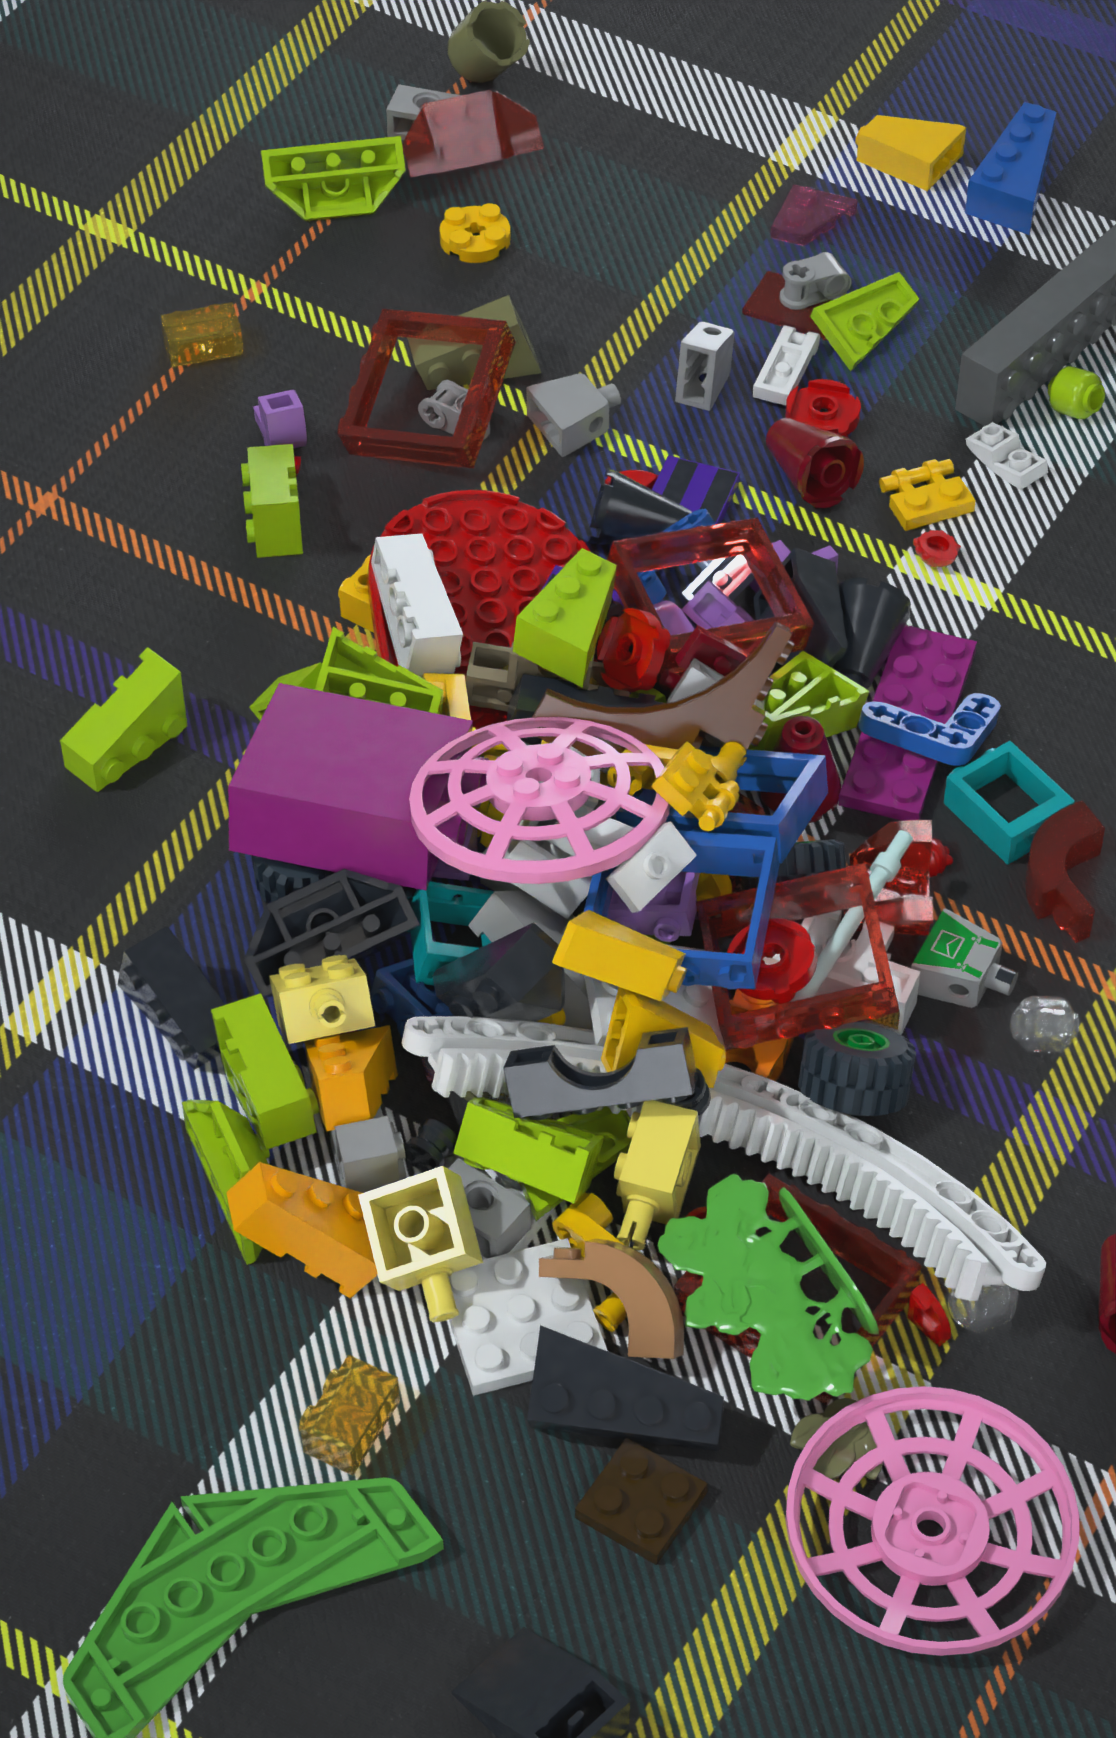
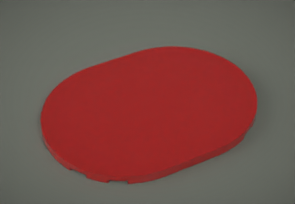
[367,490,591,730]

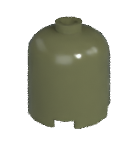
[447,0,530,83]

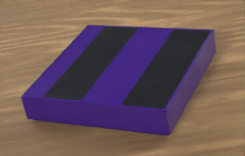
[652,455,740,533]

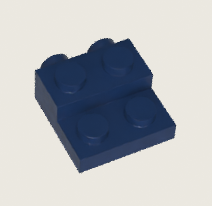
[370,958,454,1038]

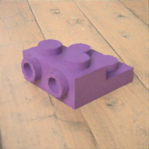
[607,872,700,942]

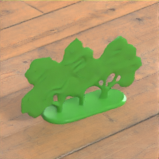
[658,1174,879,1401]

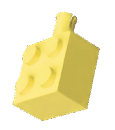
[269,955,375,1044]
[614,1100,701,1250]
[358,1166,483,1322]

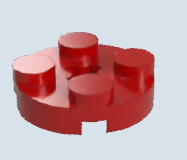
[785,379,861,437]
[597,608,671,692]
[727,918,818,1004]

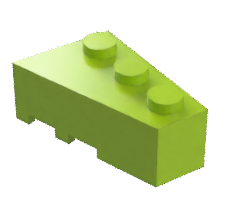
[241,444,303,558]
[513,548,617,688]
[315,627,443,715]
[60,647,188,792]
[748,651,869,751]
[211,993,319,1150]
[453,1096,605,1204]

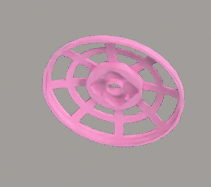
[409,717,670,884]
[786,1386,1079,1656]

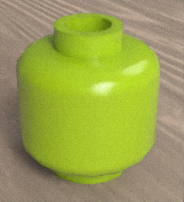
[1048,366,1105,419]

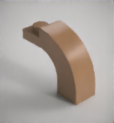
[539,1239,684,1359]

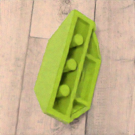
[261,136,405,221]
[182,1099,277,1265]

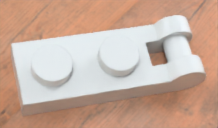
[753,325,820,405]

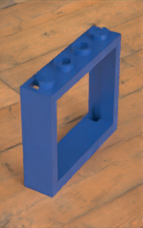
[616,746,828,863]
[580,827,780,989]

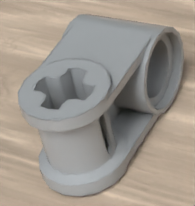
[779,252,852,310]
[418,380,490,442]

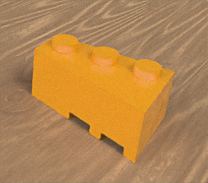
[304,1025,397,1131]
[226,1162,378,1298]

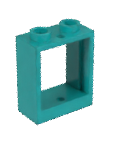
[944,741,1075,865]
[411,882,496,985]

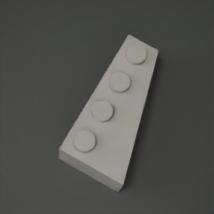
[468,890,593,1030]

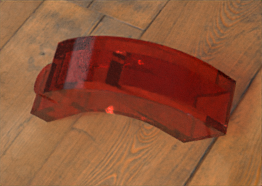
[1025,800,1105,943]

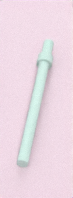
[777,830,913,1032]

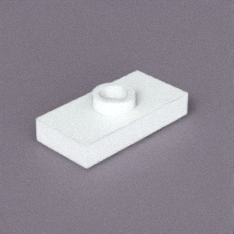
[606,821,697,913]

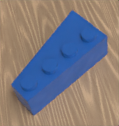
[965,102,1057,235]

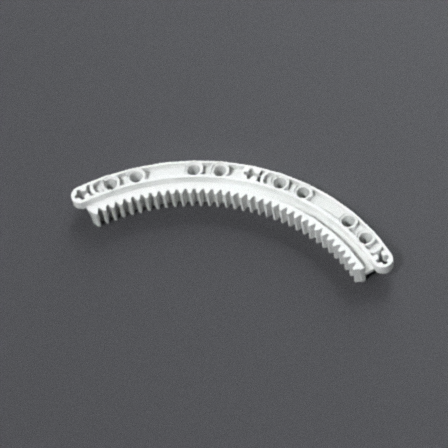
[402,1016,1046,1301]

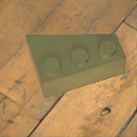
[407,295,541,390]

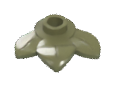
[790,1398,883,1480]

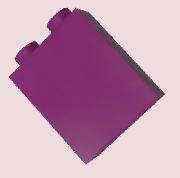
[228,683,489,891]

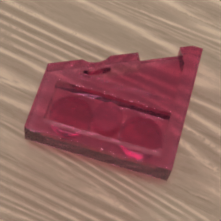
[771,184,858,246]

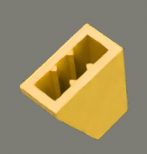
[855,115,966,191]
[552,910,687,1001]
[601,987,726,1088]

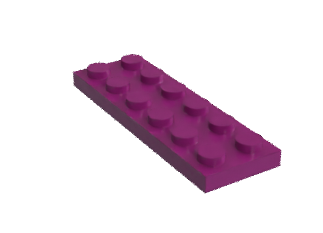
[838,625,977,824]

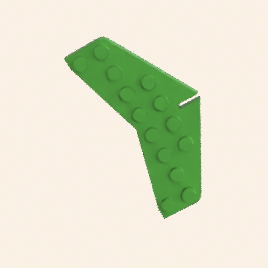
[63,1478,444,1738]

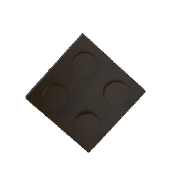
[575,1438,708,1565]

